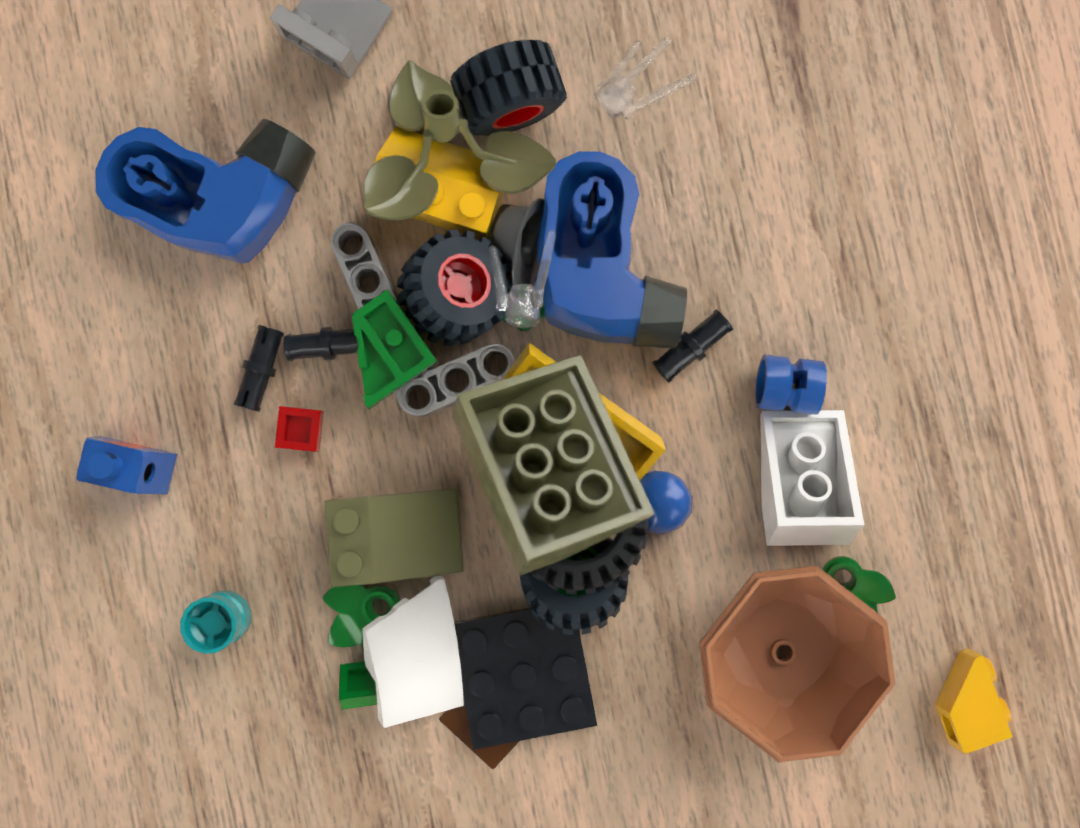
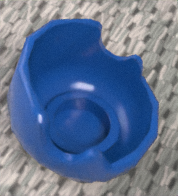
[640,470,693,534]

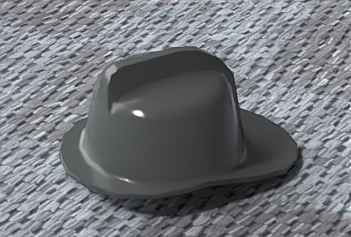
[489,198,544,298]

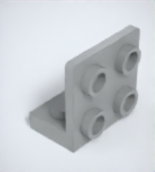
[270,0,393,80]

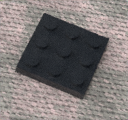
[454,607,597,750]

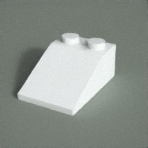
[760,410,864,546]

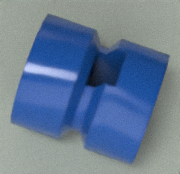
[755,355,827,415]

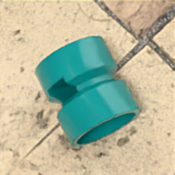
[180,590,251,654]

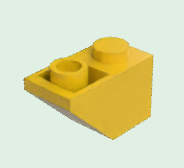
[935,648,1013,754]

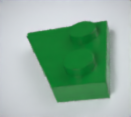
[351,290,438,409]

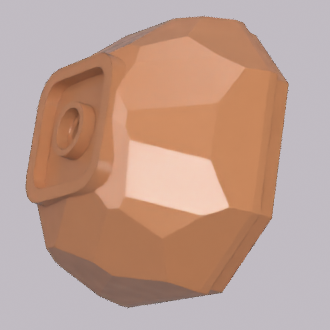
[699,565,895,762]

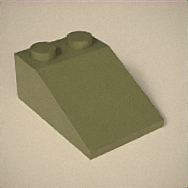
[324,489,463,587]

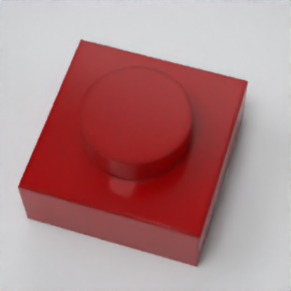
[274,406,324,452]

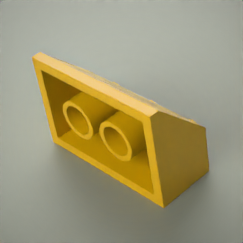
[374,126,504,240]

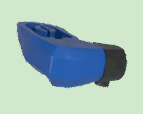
[95,118,316,264]
[538,151,687,348]

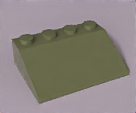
[453,355,654,576]

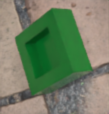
[339,661,377,710]

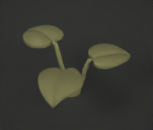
[364,60,556,220]

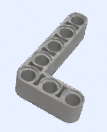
[331,223,515,417]

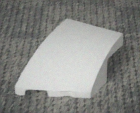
[362,575,464,728]

